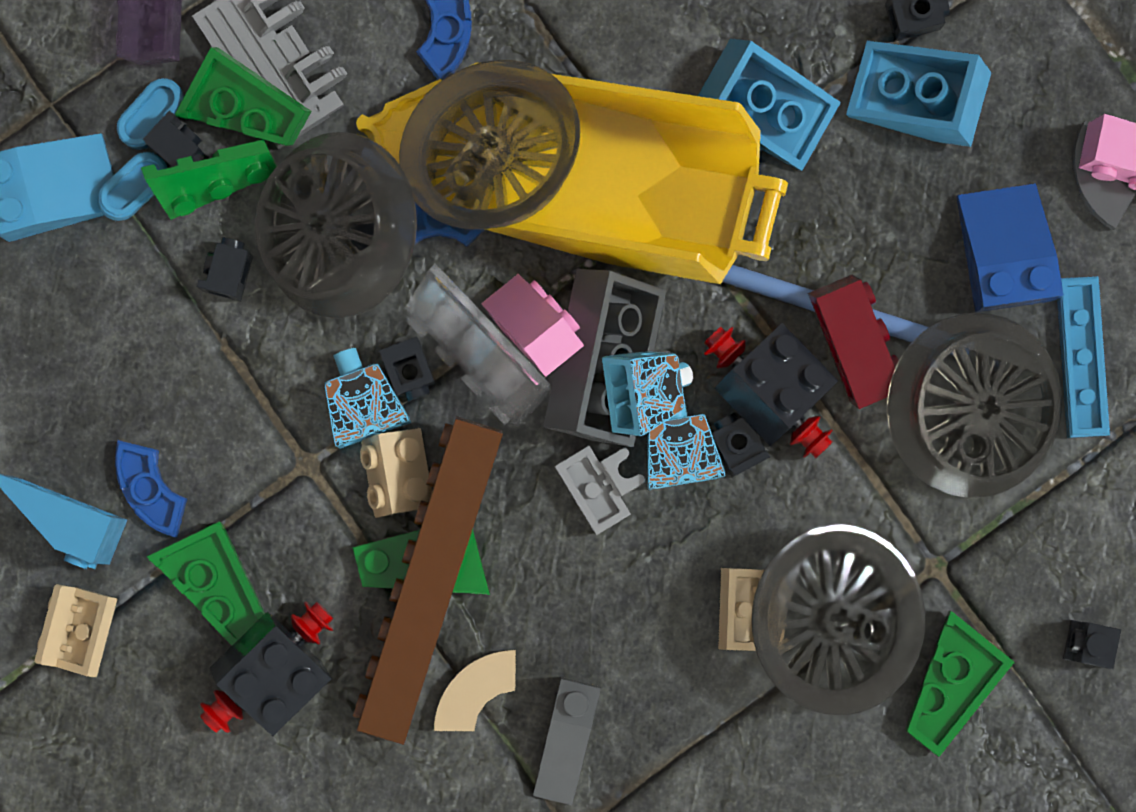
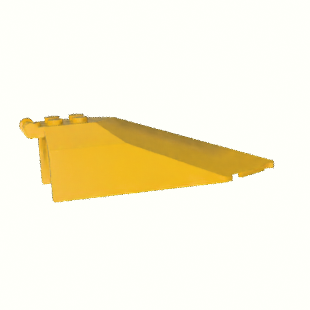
[356,62,788,284]

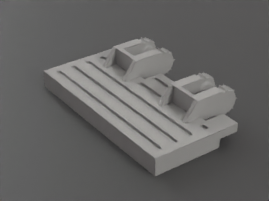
[192,0,347,150]

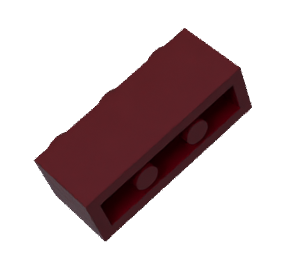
[808,275,904,409]

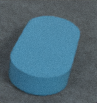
[117,79,184,150]
[98,152,167,221]

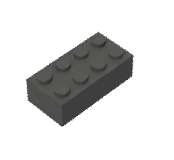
[543,269,666,447]

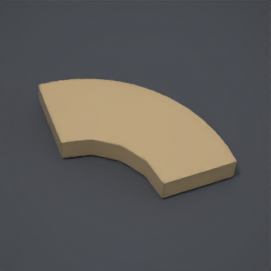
[434,650,516,731]

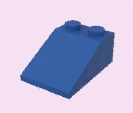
[956,184,1064,313]

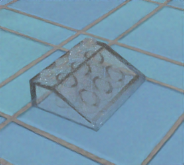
[405,264,551,427]

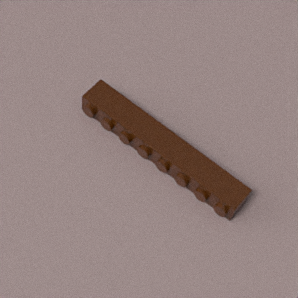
[353,416,503,745]

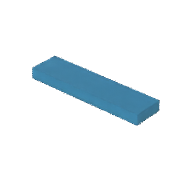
[1057,276,1110,438]

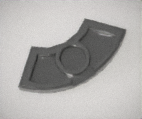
[1072,121,1135,231]

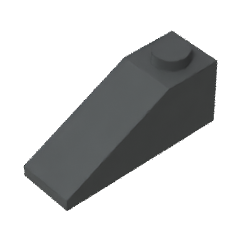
[533,677,601,805]

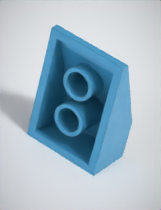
[698,38,841,171]
[846,41,991,147]
[0,133,114,242]
[0,474,127,569]

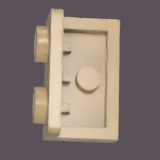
[360,428,432,518]
[719,568,786,652]
[35,584,117,677]

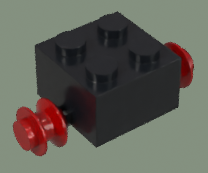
[704,323,838,459]
[200,601,334,736]

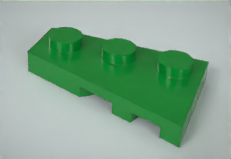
[175,47,312,146]
[141,140,279,220]
[147,522,265,645]
[353,529,490,595]
[905,611,1014,757]

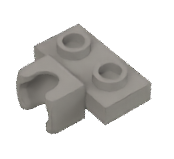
[555,446,646,536]

